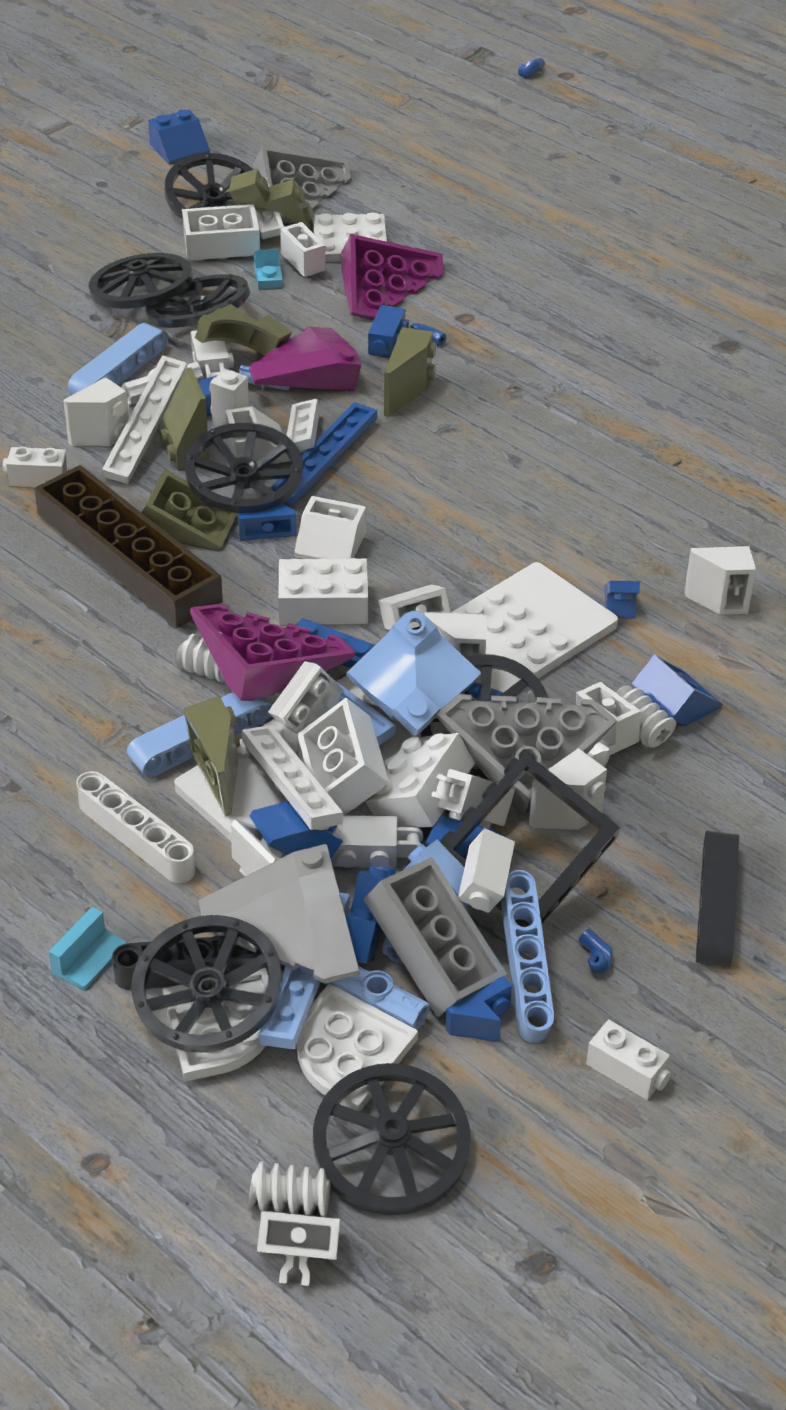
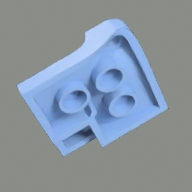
[347,611,481,736]

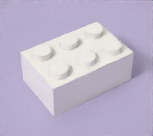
[182,204,260,261]
[278,558,368,625]
[298,698,389,816]
[365,733,475,828]

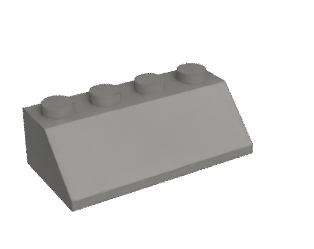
[363,857,507,1018]

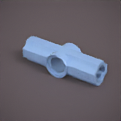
[326,966,430,1030]

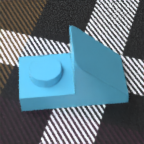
[253,249,283,290]

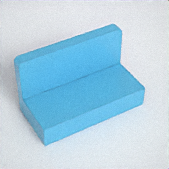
[48,906,126,990]

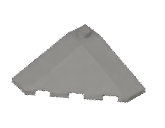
[253,146,351,224]
[436,694,617,816]
[199,844,360,984]

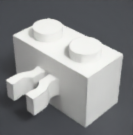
[257,1211,341,1286]

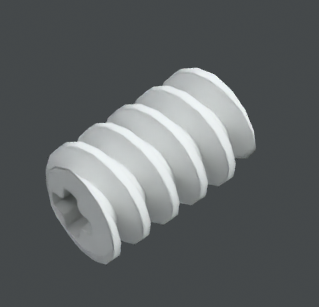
[174,634,226,683]
[616,685,676,748]
[248,1161,330,1218]

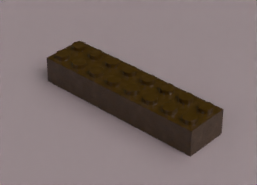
[34,465,223,628]

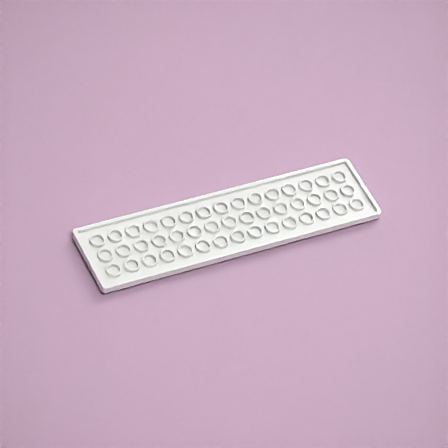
[174,562,618,841]

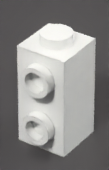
[209,369,249,427]
[3,447,68,487]
[458,828,515,913]
[586,1019,671,1100]

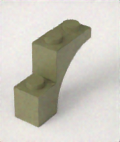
[229,169,315,231]
[195,304,292,355]

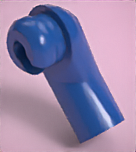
[518,58,545,78]
[410,323,446,346]
[579,929,613,973]

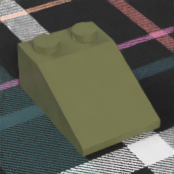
[384,327,436,416]
[160,367,209,471]
[141,469,237,551]
[183,696,240,817]

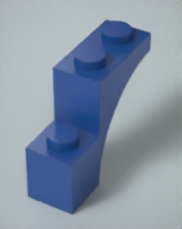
[345,865,397,963]

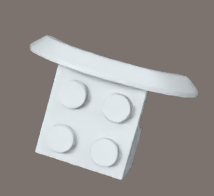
[528,682,641,767]

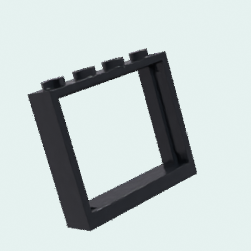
[440,753,620,927]

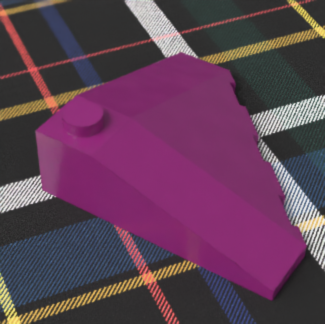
[341,234,443,320]
[249,326,362,391]
[190,604,355,701]

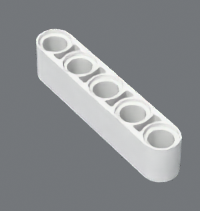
[76,771,195,884]

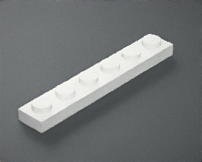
[102,355,187,484]
[242,725,343,830]

